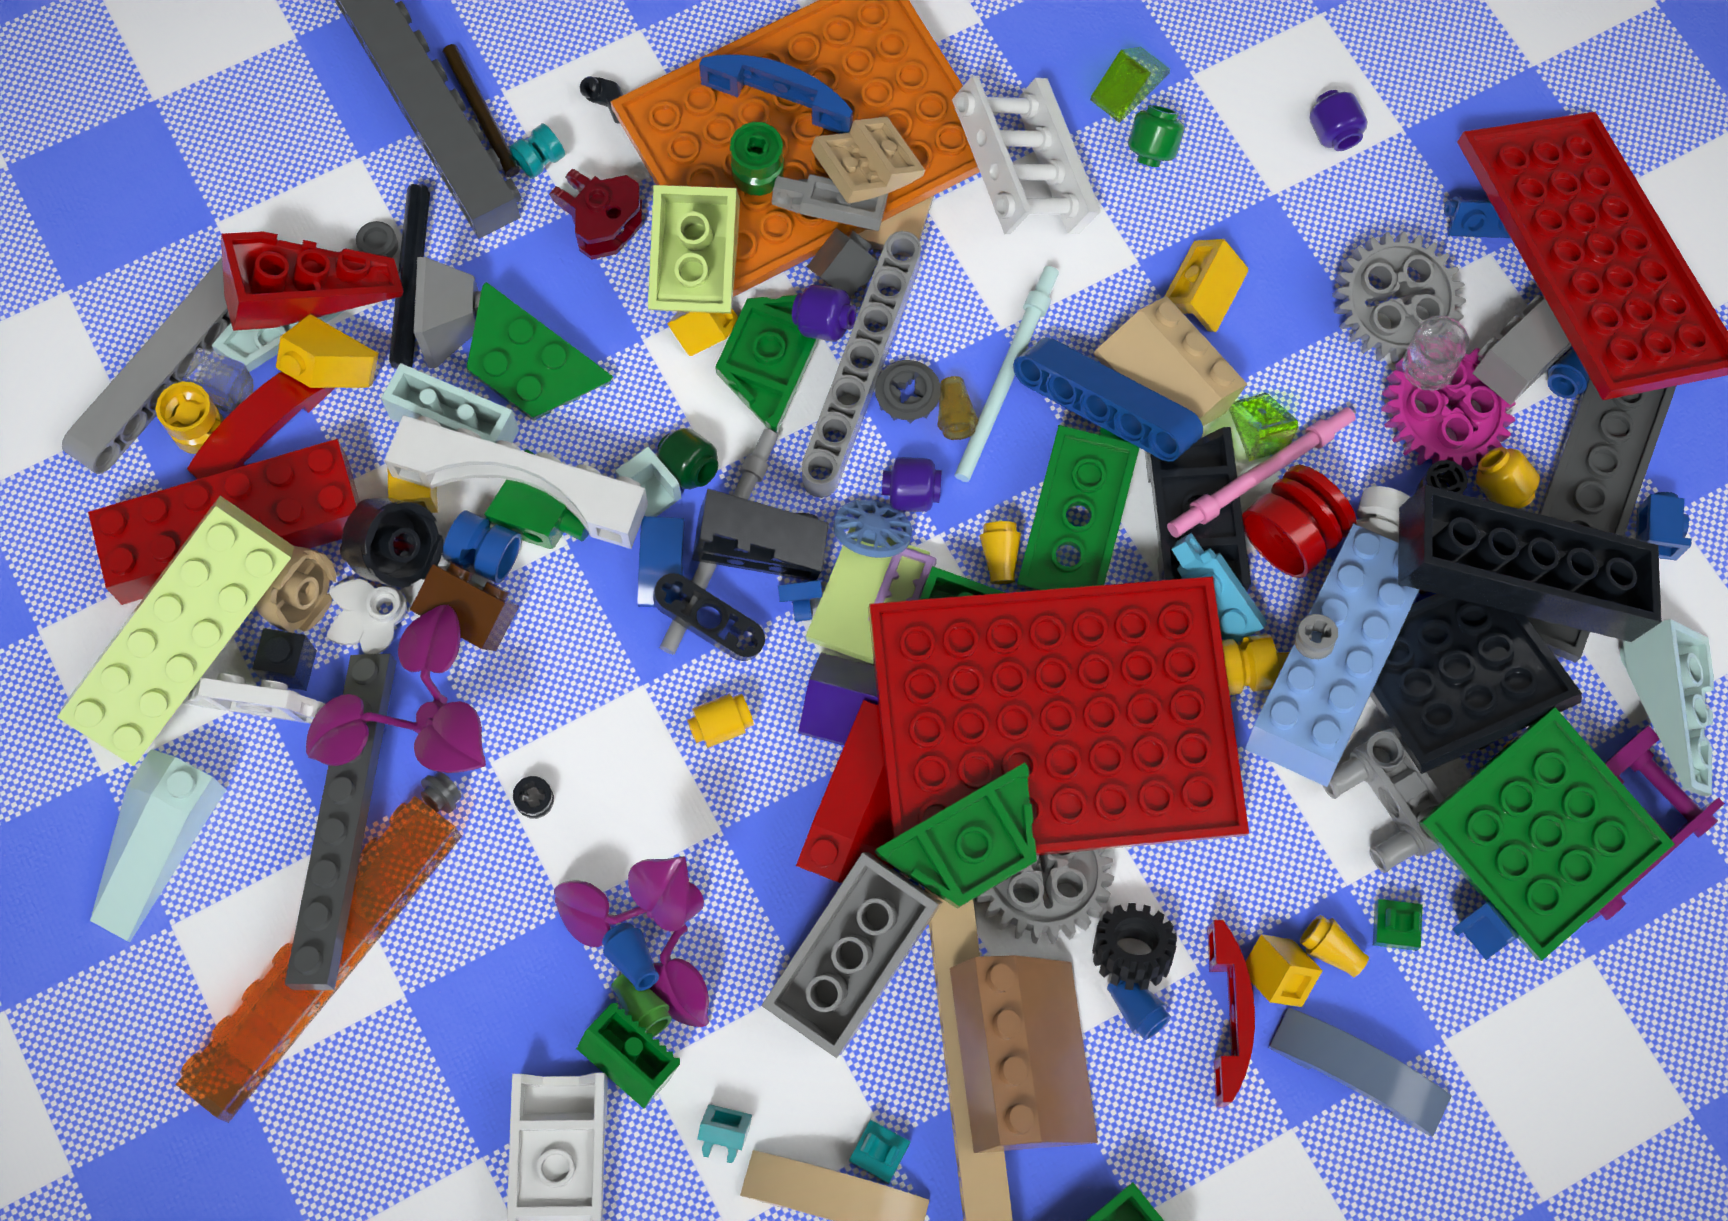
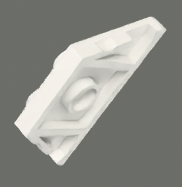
[183,673,325,724]

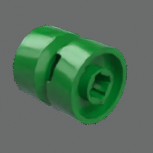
[730,122,784,196]

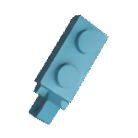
[1172,533,1267,643]

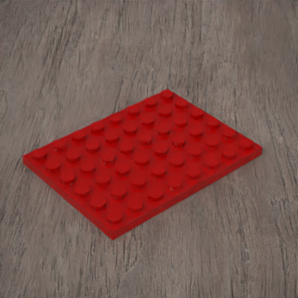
[868,576,1250,855]

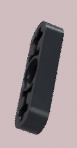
[652,573,765,661]

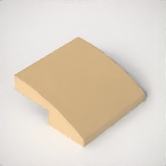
[811,117,925,203]

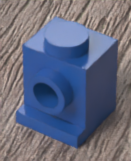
[1635,492,1692,561]

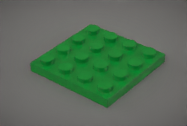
[1418,707,1675,961]

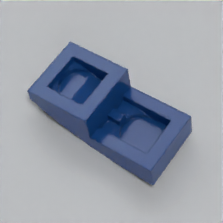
[637,516,685,608]

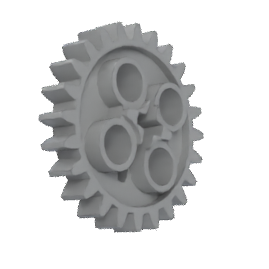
[1332,231,1466,364]
[975,849,1115,944]

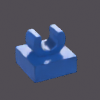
[777,580,822,622]

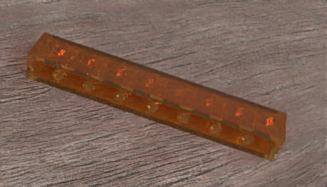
[175,796,463,1123]

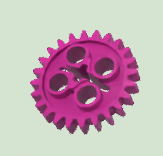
[1381,340,1516,471]

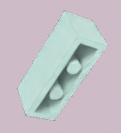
[381,363,519,443]

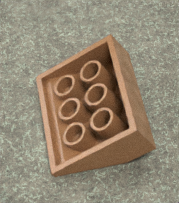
[950,955,1098,1153]

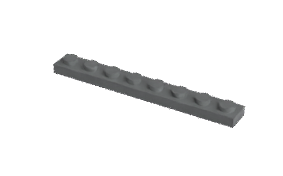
[285,654,397,990]

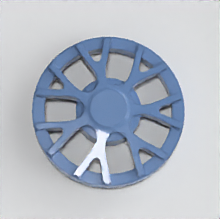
[833,500,912,558]

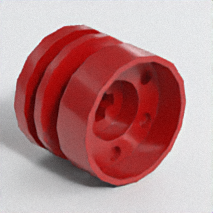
[1242,464,1357,578]

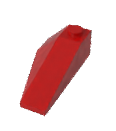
[221,231,404,331]
[796,700,894,883]

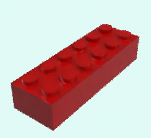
[88,438,360,605]

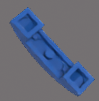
[699,55,853,134]

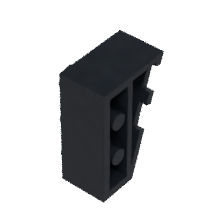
[692,488,829,581]

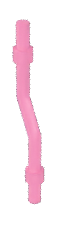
[1167,407,1356,538]

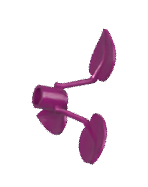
[306,604,486,773]
[554,856,709,1027]

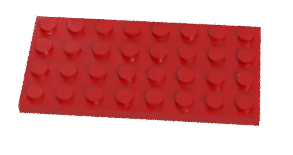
[1457,111,1728,400]

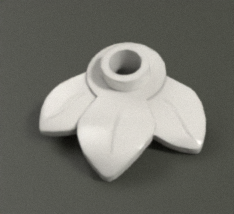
[327,579,407,654]

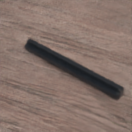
[389,184,430,369]

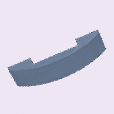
[1268,1008,1452,1137]

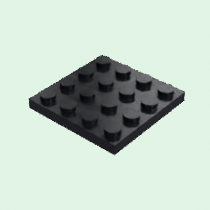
[1370,594,1582,774]

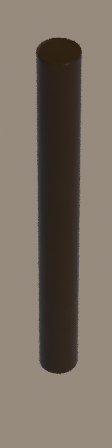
[442,44,520,177]

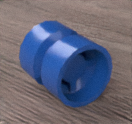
[442,510,522,583]

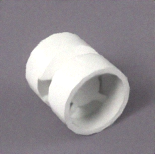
[1356,486,1410,543]

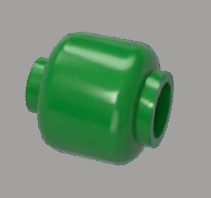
[1128,105,1185,167]

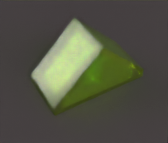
[1090,47,1171,123]
[1229,392,1299,461]

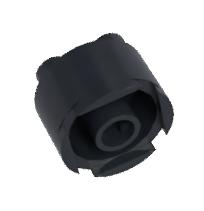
[340,497,443,588]

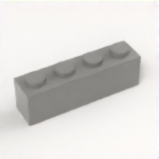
[1472,294,1572,405]

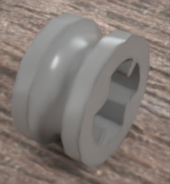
[1295,614,1338,660]

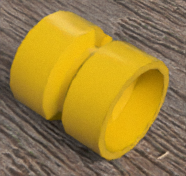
[155,381,224,454]
[1222,634,1280,695]

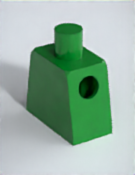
[484,449,589,549]

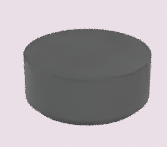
[356,221,398,258]

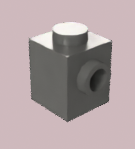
[806,228,878,299]

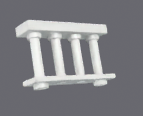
[952,75,1101,235]

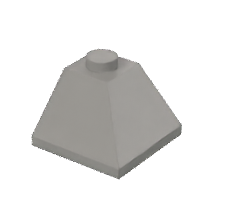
[414,257,481,368]

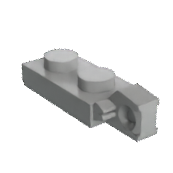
[772,174,888,231]

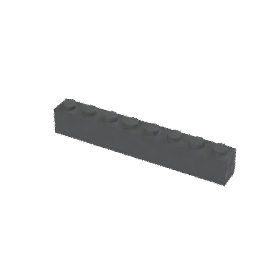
[335,0,522,239]

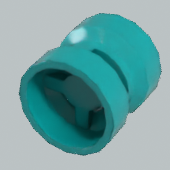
[510,123,566,179]

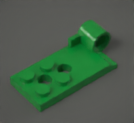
[1016,425,1139,591]

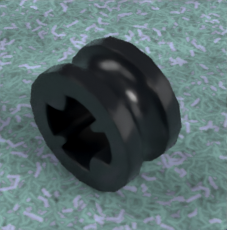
[513,776,554,819]

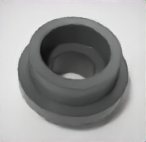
[421,772,461,813]

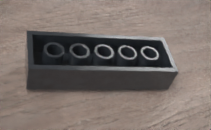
[1398,485,1662,642]

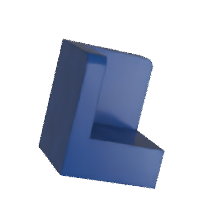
[1452,901,1519,960]

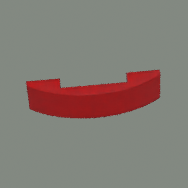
[187,371,335,479]
[1207,920,1255,1108]

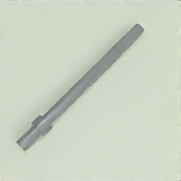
[659,429,779,655]

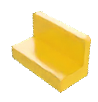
[1164,239,1248,332]

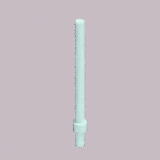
[954,266,1059,482]

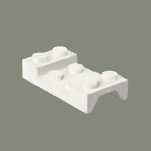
[507,1073,608,1221]

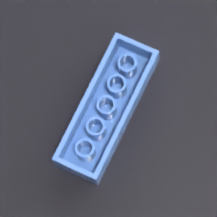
[1245,524,1420,787]

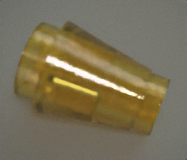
[937,376,978,440]

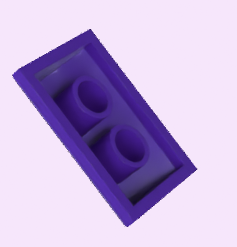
[798,652,878,746]

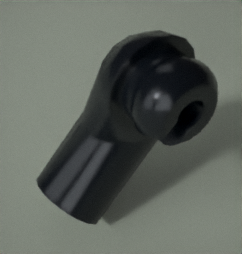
[579,76,624,124]

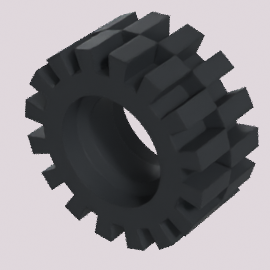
[1092,903,1177,990]

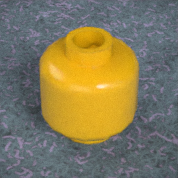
[1475,447,1540,509]

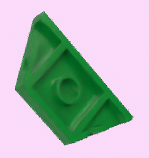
[466,282,614,421]
[715,295,819,433]
[875,763,1037,909]

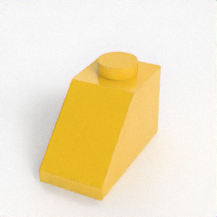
[276,314,379,388]

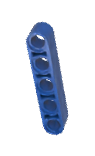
[1013,337,1203,462]

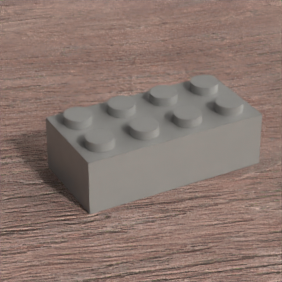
[761,852,943,1059]

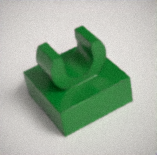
[1372,899,1423,951]

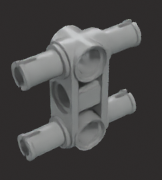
[1322,728,1445,873]

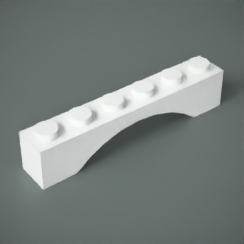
[384,415,648,549]

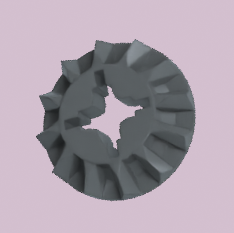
[875,360,941,424]

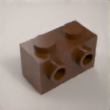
[410,562,519,651]

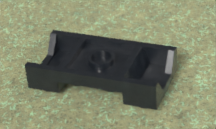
[1144,427,1251,591]

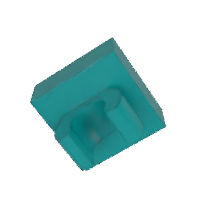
[697,1104,753,1164]
[849,1119,911,1185]

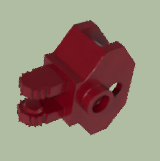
[549,168,642,260]

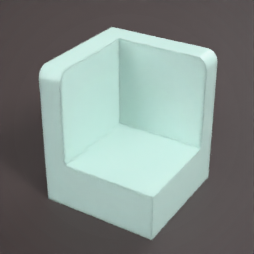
[615,447,682,517]

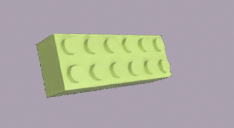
[57,496,294,766]

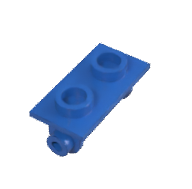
[1444,196,1511,238]

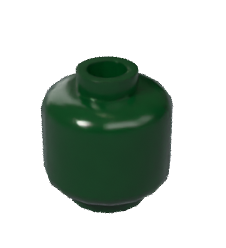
[657,428,719,490]

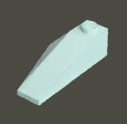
[1620,619,1714,797]
[90,749,226,943]

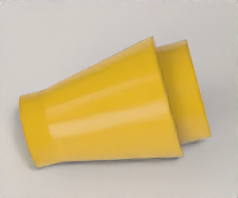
[979,521,1021,585]
[1300,915,1369,978]

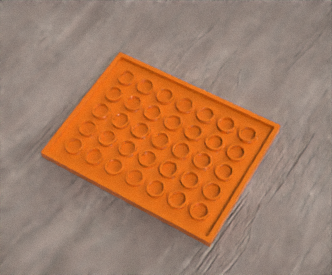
[610,0,980,297]

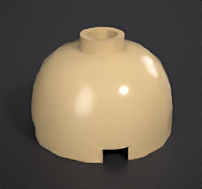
[255,546,336,633]

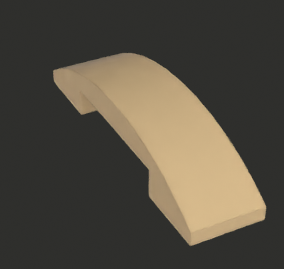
[740,1150,930,1221]

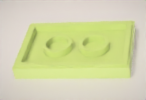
[806,528,930,665]

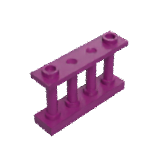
[1587,725,1725,923]

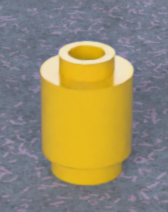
[687,693,754,749]

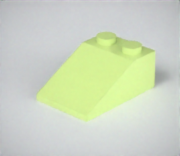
[648,185,740,314]

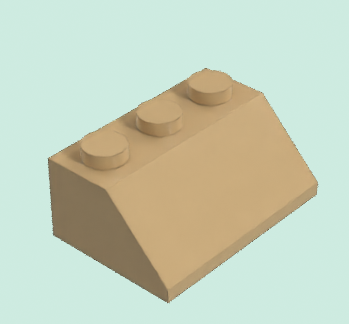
[1093,296,1247,426]

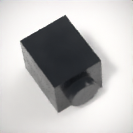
[252,628,317,691]

